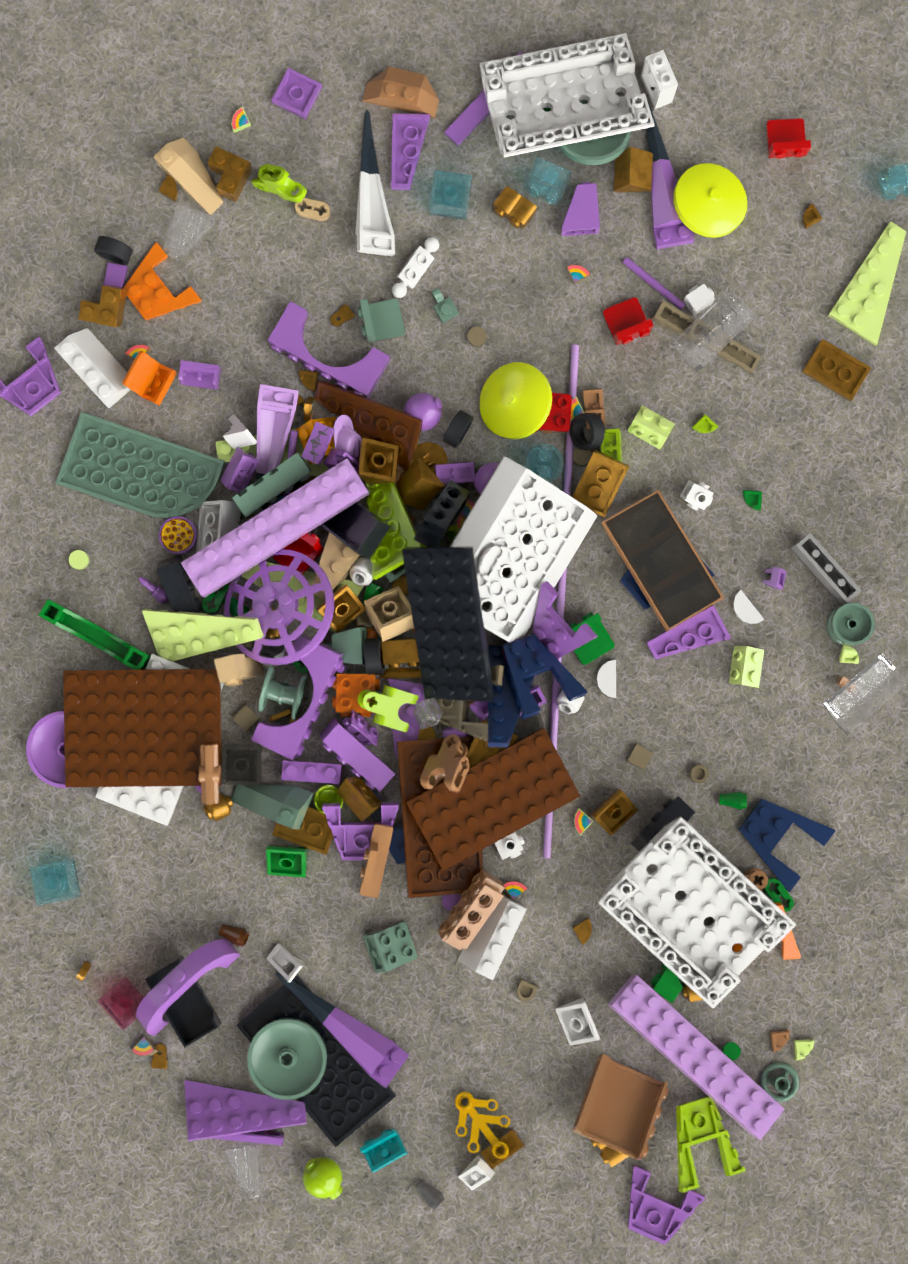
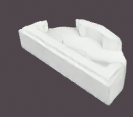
[478,545,509,582]
[733,590,764,624]
[596,660,616,698]

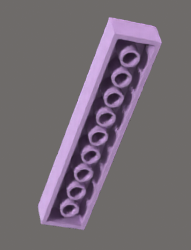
[181,459,369,597]
[607,975,784,1140]

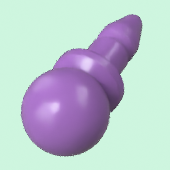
[139,577,169,604]

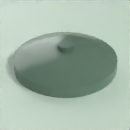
[558,100,631,165]
[247,1018,327,1100]

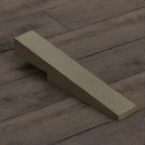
[651,301,761,374]

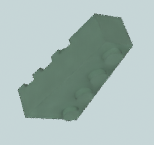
[232,452,312,517]

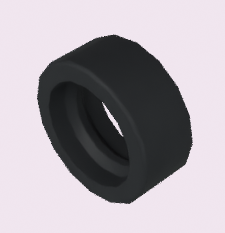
[94,236,133,265]
[443,410,474,448]
[570,413,605,450]
[364,638,385,675]

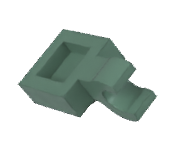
[431,288,459,324]

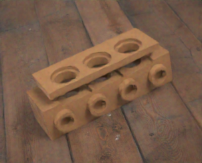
[438,869,505,951]

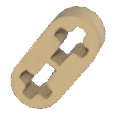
[295,198,330,221]

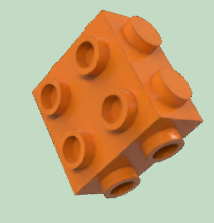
[332,674,380,717]

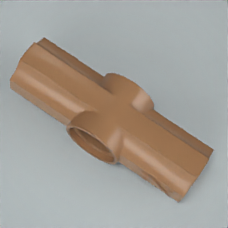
[199,744,221,804]

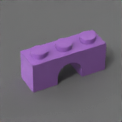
[281,760,343,784]

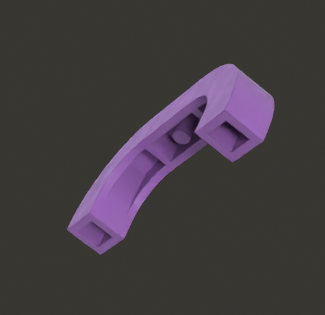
[136,939,240,1036]

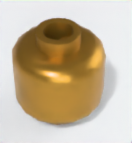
[203,793,233,822]

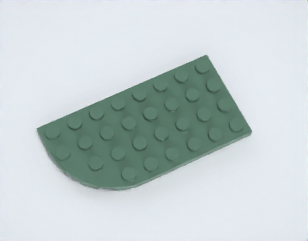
[56,412,226,518]

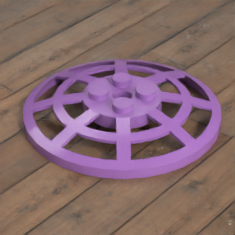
[224,549,334,665]

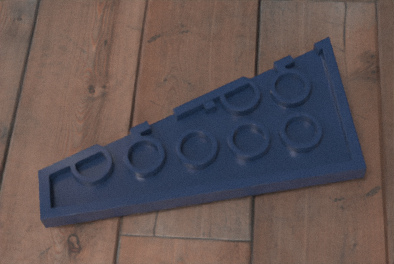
[488,645,535,747]

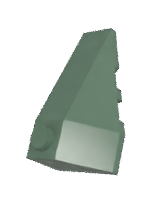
[231,783,314,829]

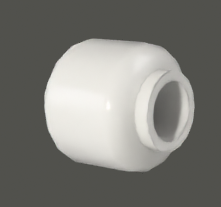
[349,557,373,586]
[556,690,585,714]

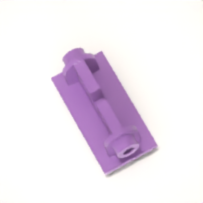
[342,710,378,746]

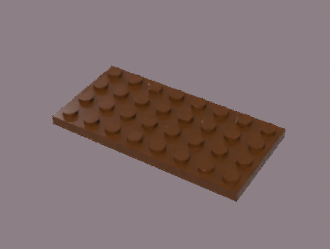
[406,727,580,871]
[397,736,483,898]

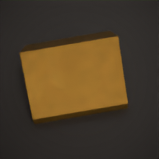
[614,147,653,192]
[358,438,399,484]
[397,458,445,510]
[316,584,366,633]
[337,776,382,821]
[590,788,638,836]

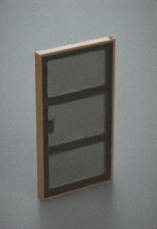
[601,490,724,632]

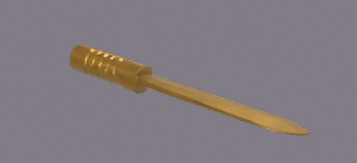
[379,668,422,678]

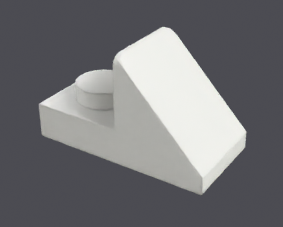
[223,414,257,449]
[266,943,302,982]
[458,1155,495,1190]

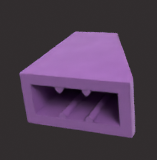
[561,182,600,236]

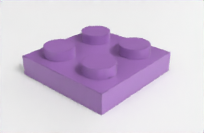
[271,68,322,120]

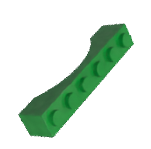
[38,599,151,670]

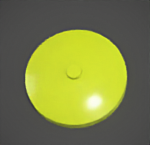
[673,163,747,238]
[480,362,552,439]

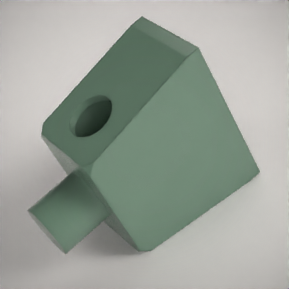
[324,627,367,664]

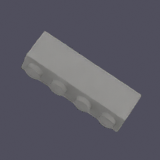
[791,533,862,605]

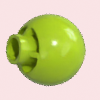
[303,1157,343,1200]

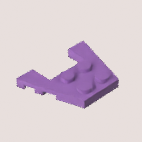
[0,337,61,416]
[532,581,597,659]
[322,802,399,860]
[628,1164,705,1245]

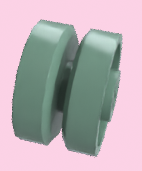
[826,603,875,646]

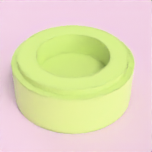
[69,550,89,570]

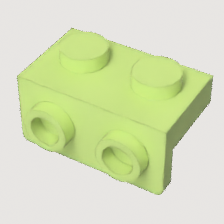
[628,405,675,449]
[729,646,764,688]

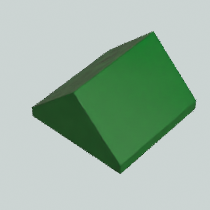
[266,845,308,878]

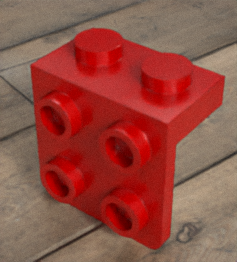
[766,118,811,159]
[603,297,654,346]
[534,393,572,433]
[273,533,324,575]

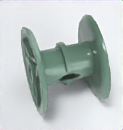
[259,665,307,720]

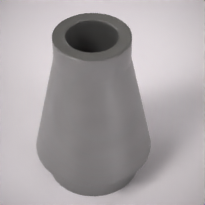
[416,1180,445,1210]

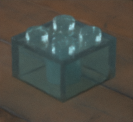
[526,157,572,205]
[429,170,472,220]
[30,858,81,906]

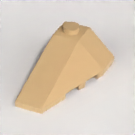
[154,138,224,216]

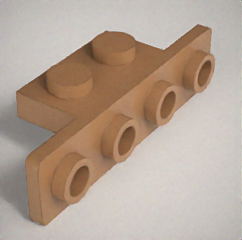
[359,823,393,898]

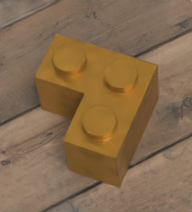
[207,146,252,202]
[78,285,127,328]

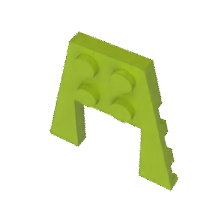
[676,1096,745,1192]

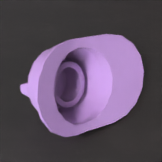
[333,415,361,457]

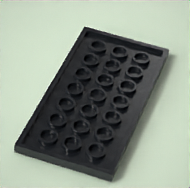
[402,547,494,702]
[236,974,396,1147]

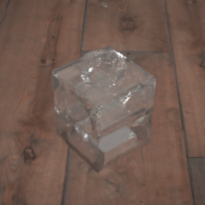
[413,697,443,730]

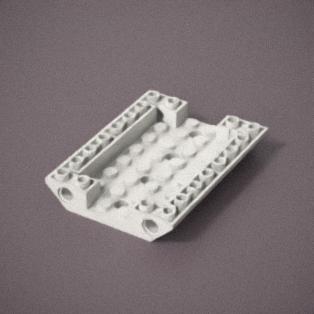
[479,33,654,157]
[449,456,597,643]
[598,817,796,1009]

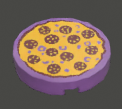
[159,516,197,555]

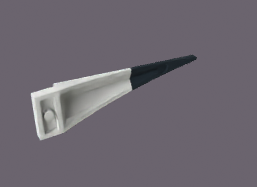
[355,110,395,256]

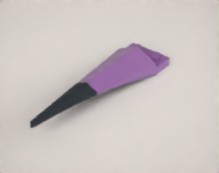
[647,100,694,249]
[275,972,409,1088]

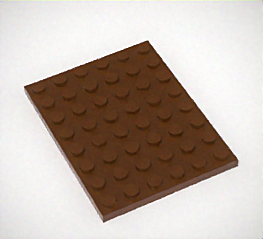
[63,669,222,787]

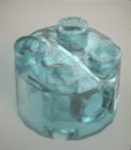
[878,163,908,201]
[525,444,564,484]

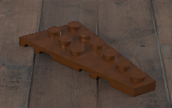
[315,380,423,472]

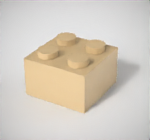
[364,586,414,642]

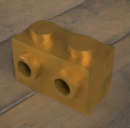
[381,638,419,668]

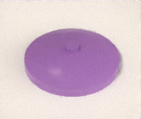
[26,710,73,788]

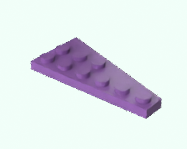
[184,1080,307,1141]

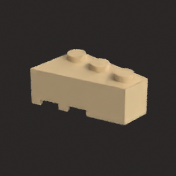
[313,532,361,601]
[214,654,265,687]

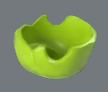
[314,784,343,814]

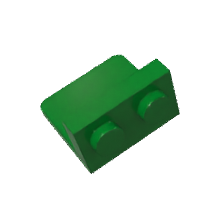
[569,612,615,665]

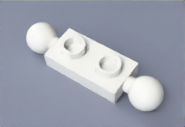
[392,237,439,298]

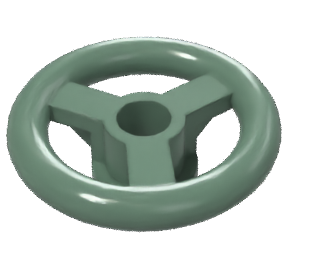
[760,1062,799,1102]

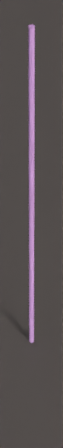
[543,345,579,858]

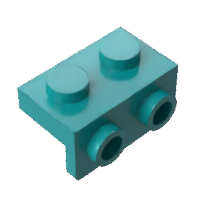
[359,1129,408,1173]

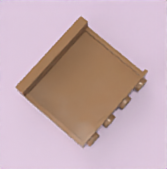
[572,1054,668,1160]

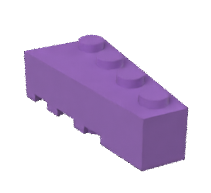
[319,718,395,791]

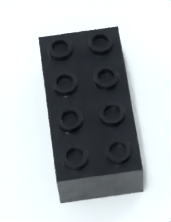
[321,502,391,559]
[145,956,222,1048]

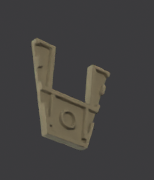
[429,665,504,742]

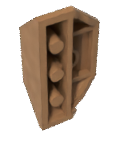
[362,66,439,119]

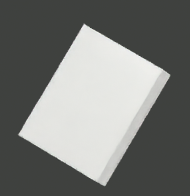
[555,998,600,1045]

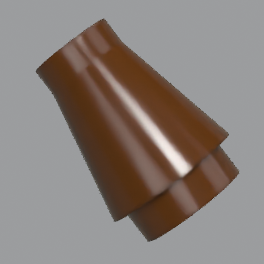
[219,924,249,947]

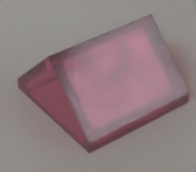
[98,977,144,1031]

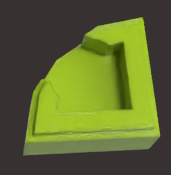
[692,414,718,433]

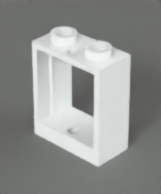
[640,50,678,109]

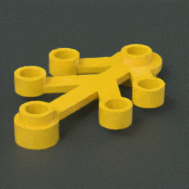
[455,1092,511,1159]

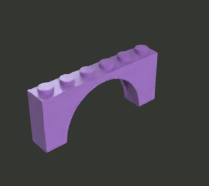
[268,301,390,398]
[251,634,344,760]

